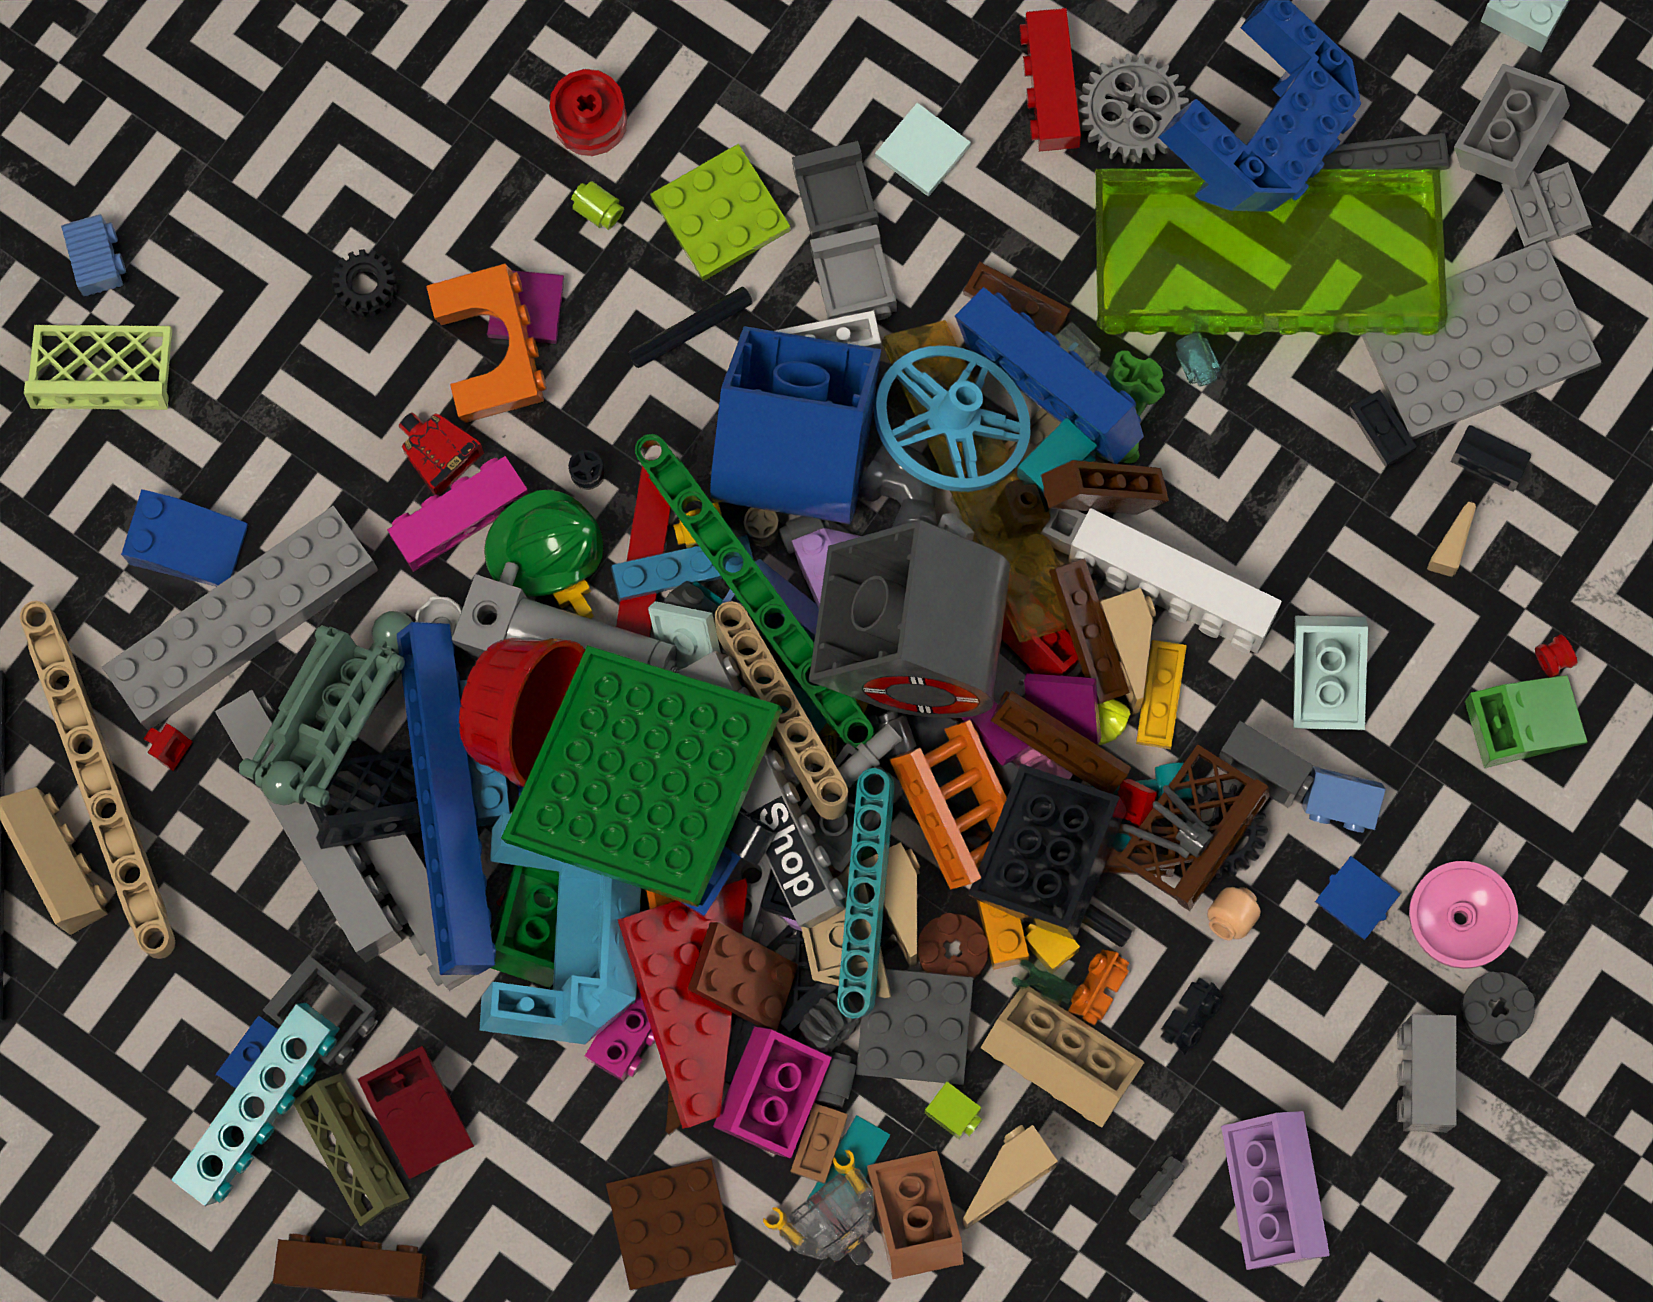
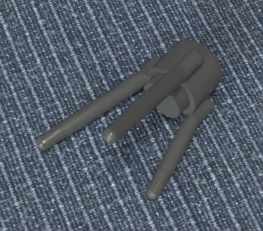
[1122,785,1214,859]

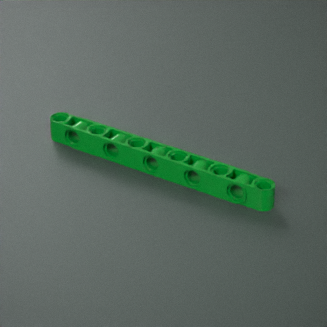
[635,434,876,750]

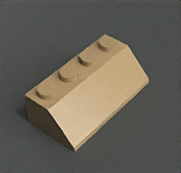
[0,787,108,935]
[981,983,1144,1128]

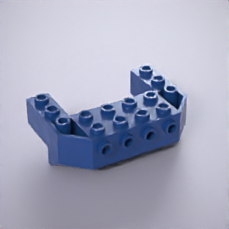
[1158,0,1361,212]

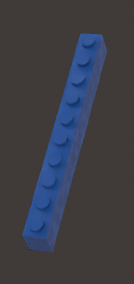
[396,622,496,975]

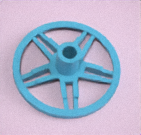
[874,345,1030,492]

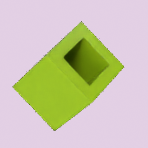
[925,1082,983,1140]

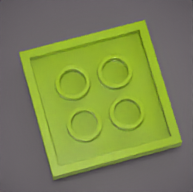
[650,144,791,281]

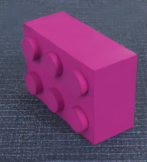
[713,1026,832,1158]

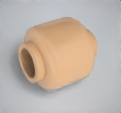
[1207,887,1261,940]

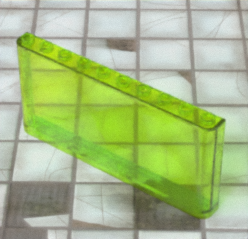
[1095,169,1448,336]

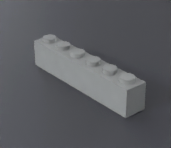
[346,784,475,991]

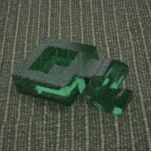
[1011,960,1077,1005]

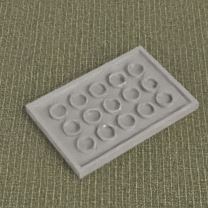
[1354,240,1601,440]

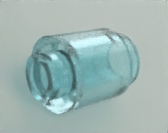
[1175,332,1221,387]

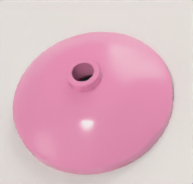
[1409,861,1518,969]

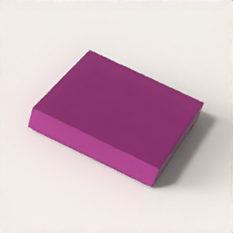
[487,271,564,344]
[1024,673,1101,744]

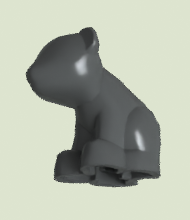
[858,444,938,528]

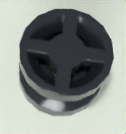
[568,449,605,490]

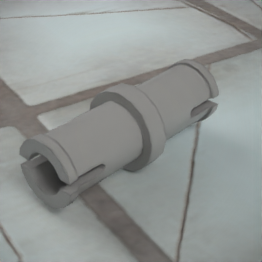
[838,723,903,788]

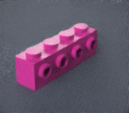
[584,984,655,1082]

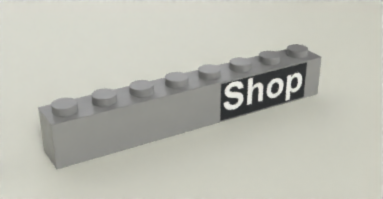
[678,651,846,928]

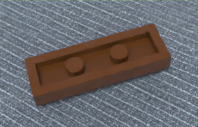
[963,262,1071,337]

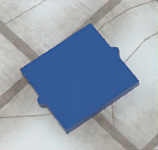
[1315,856,1400,940]

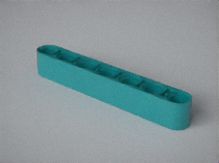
[837,768,895,1019]

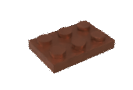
[688,922,798,1031]

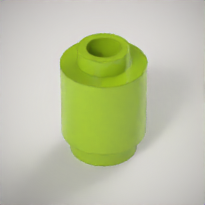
[571,181,624,230]

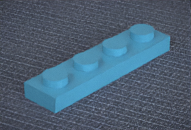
[611,535,753,601]

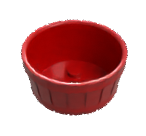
[459,638,585,787]

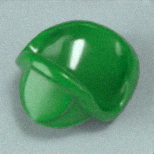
[484,490,603,597]

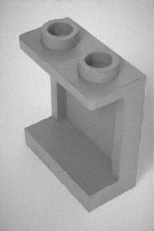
[810,224,897,320]

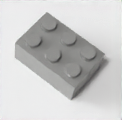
[1454,64,1570,190]
[1397,1014,1456,1133]

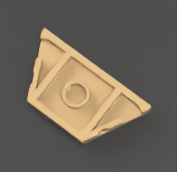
[801,867,891,998]

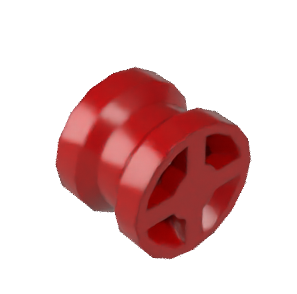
[1535,634,1578,678]

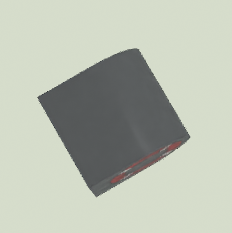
[809,520,1010,718]

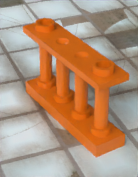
[890,720,1007,890]

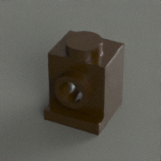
[995,480,1051,539]

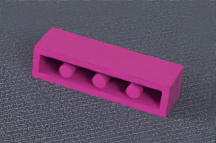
[387,456,529,572]

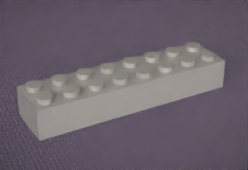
[102,506,378,731]
[215,690,403,963]

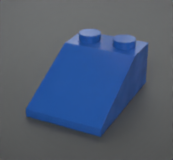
[121,489,248,587]

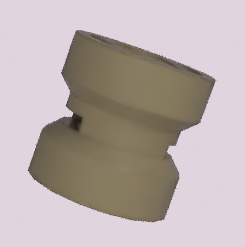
[743,508,779,547]

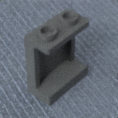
[792,141,879,239]

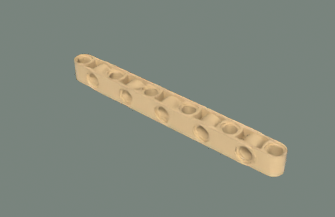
[20,601,175,959]

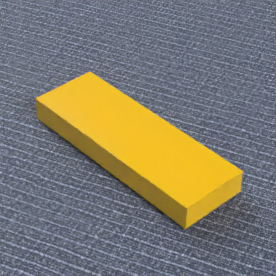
[1136,640,1187,750]

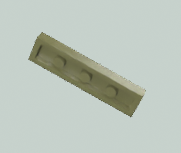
[293,1073,409,1227]

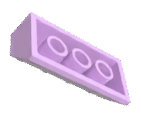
[1221,1111,1330,1270]

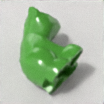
[1096,351,1165,463]

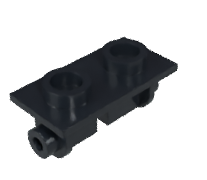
[1160,978,1224,1055]

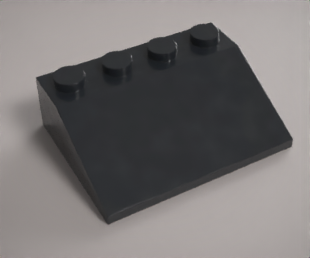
[968,764,1127,940]

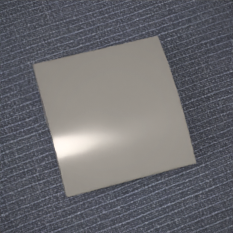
[1501,162,1593,248]

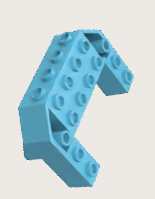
[479,813,642,1045]

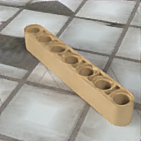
[715,601,848,820]

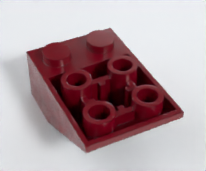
[357,1046,474,1179]

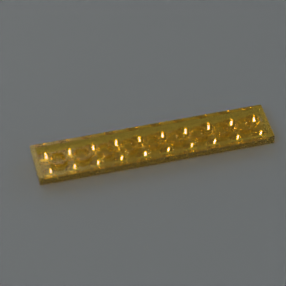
[881,320,1068,643]

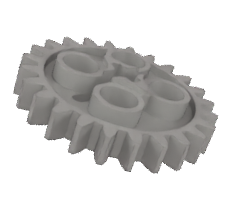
[1078,54,1189,163]

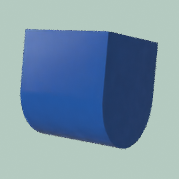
[710,326,881,524]

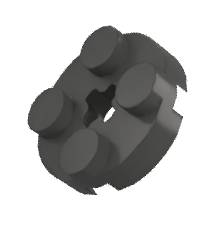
[1461,972,1535,1045]

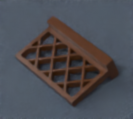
[1117,744,1270,911]

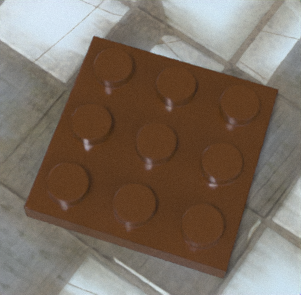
[606,1159,736,1291]

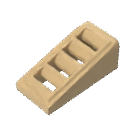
[1427,502,1476,577]

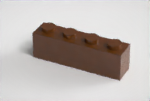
[1041,460,1169,515]
[273,1234,427,1300]

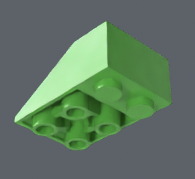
[1465,675,1587,769]

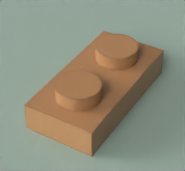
[791,1103,848,1184]

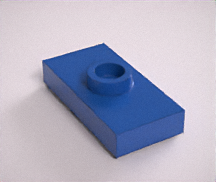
[216,1016,278,1088]

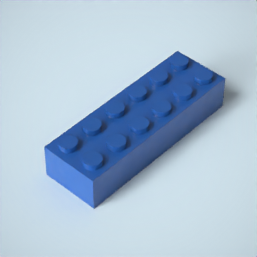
[955,287,1144,464]

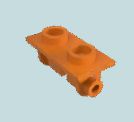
[1068,949,1129,1025]

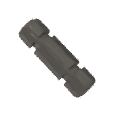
[1129,1156,1185,1221]

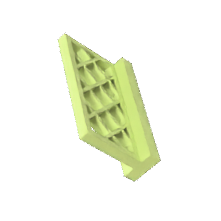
[24,325,172,410]

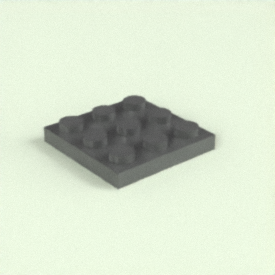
[856,968,973,1085]

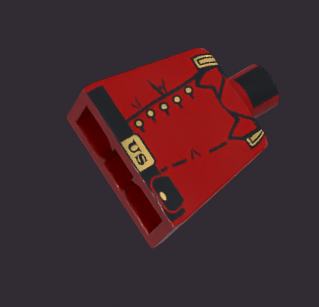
[399,412,484,496]

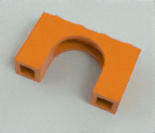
[426,264,547,423]

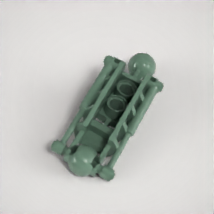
[239,611,413,808]

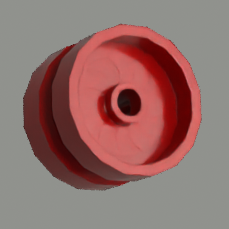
[549,69,628,156]

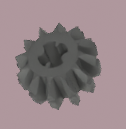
[799,993,861,1053]

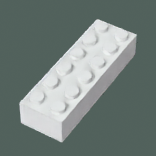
[1069,508,1282,654]

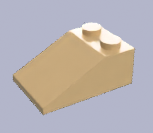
[1100,588,1156,714]
[862,842,920,968]
[962,1125,1058,1229]

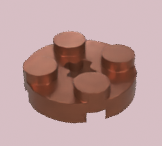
[917,913,988,980]

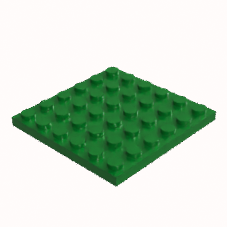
[501,645,783,907]

